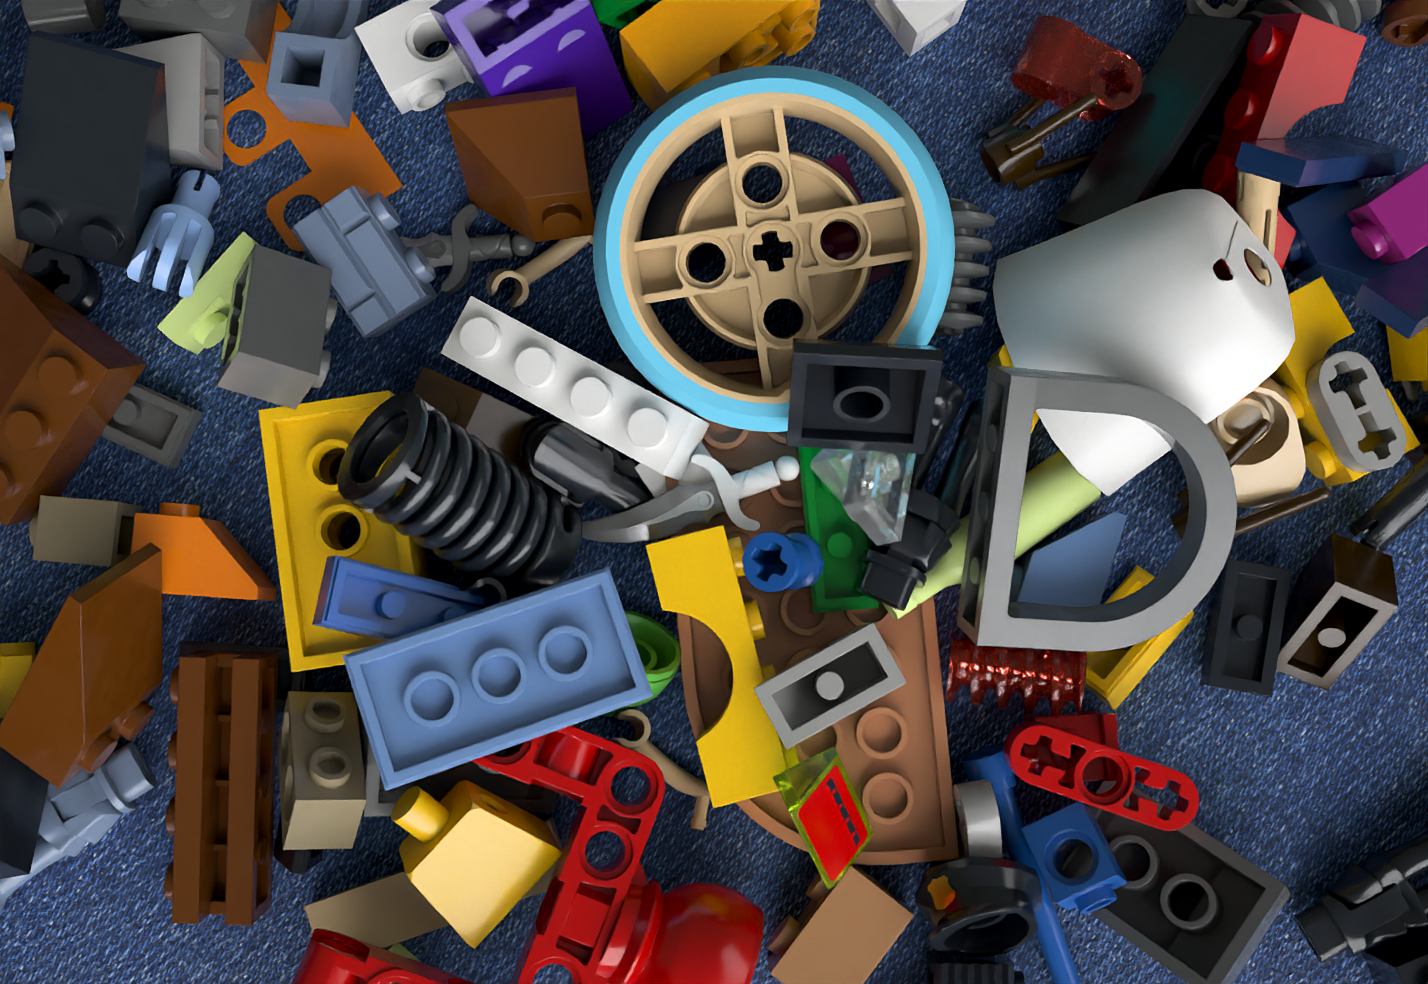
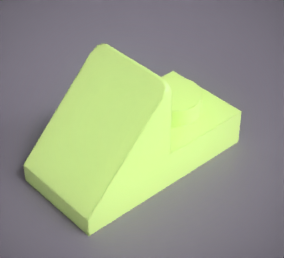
[157,231,259,355]

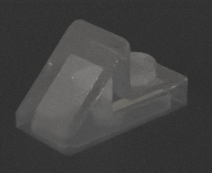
[810,448,916,546]

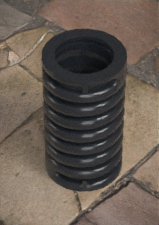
[337,392,583,599]

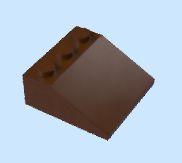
[0,253,147,527]

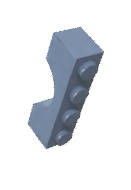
[266,0,369,128]

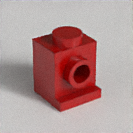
[1021,710,1119,783]

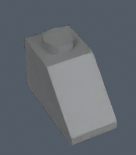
[753,622,907,749]

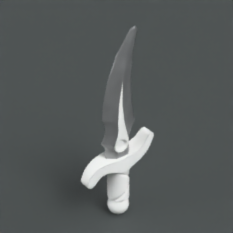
[581,454,800,543]

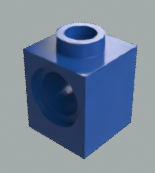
[1021,801,1128,914]

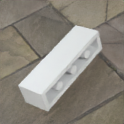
[441,296,710,480]

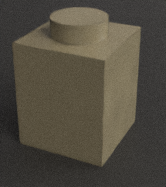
[29,495,143,567]

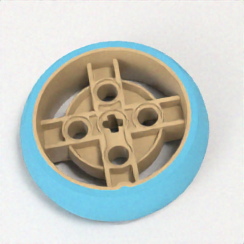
[593,65,955,432]

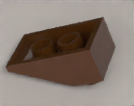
[0,542,163,788]

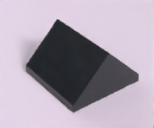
[787,338,943,454]

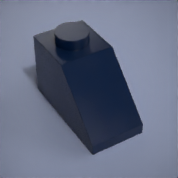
[1280,180,1397,297]

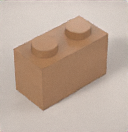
[766,862,914,984]

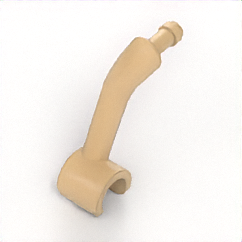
[486,235,593,307]
[610,709,711,831]

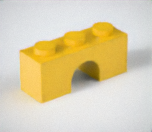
[1269,276,1421,487]

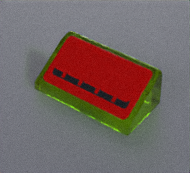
[773,747,874,889]

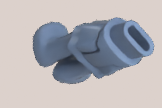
[0,742,157,915]

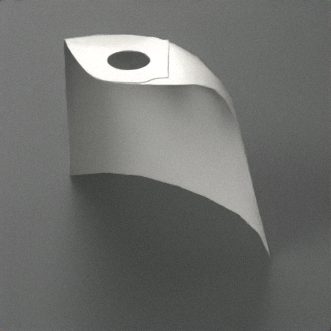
[993,189,1295,496]

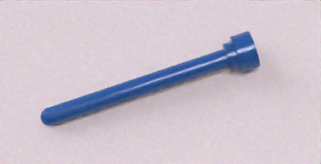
[961,743,1081,984]

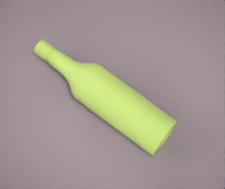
[883,450,1101,620]

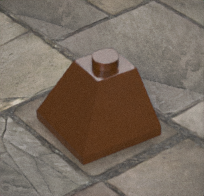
[445,87,596,242]

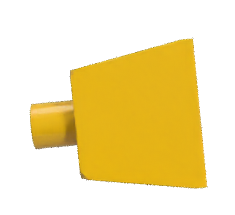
[391,780,563,949]

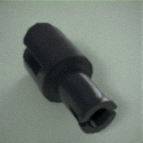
[519,418,654,514]

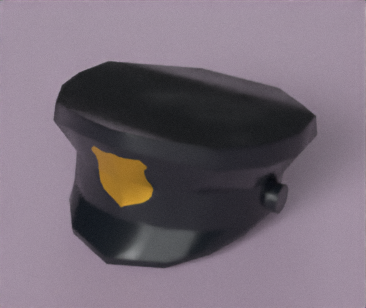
[915,857,1042,957]

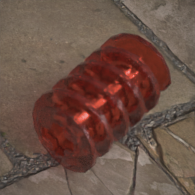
[945,633,1087,718]

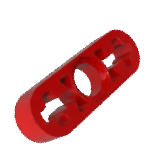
[1004,721,1199,831]

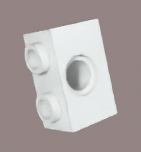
[354,0,474,114]

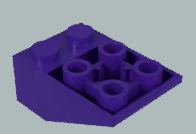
[429,0,635,141]

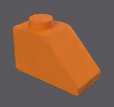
[131,503,277,601]

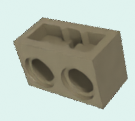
[277,691,367,850]

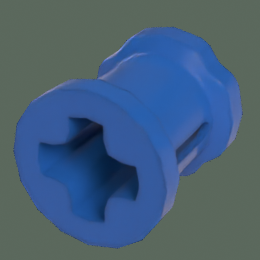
[742,532,824,592]

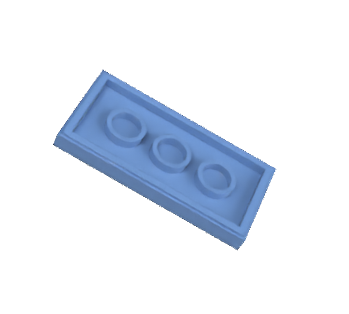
[343,567,653,791]

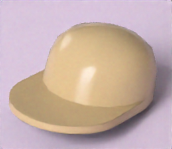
[1206,377,1306,509]

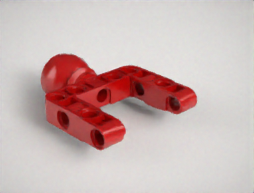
[291,726,764,984]

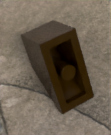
[1276,533,1399,691]

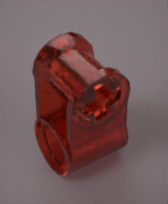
[1010,16,1143,121]

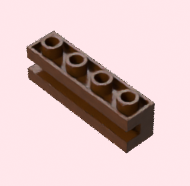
[164,649,279,926]

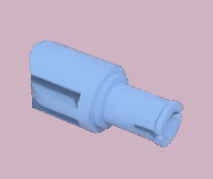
[126,170,220,298]

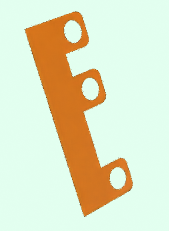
[223,1,403,251]

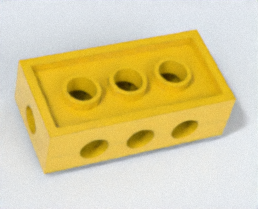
[258,390,429,672]

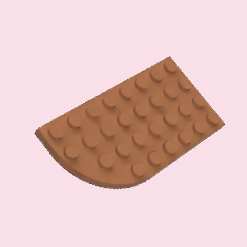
[658,358,960,865]

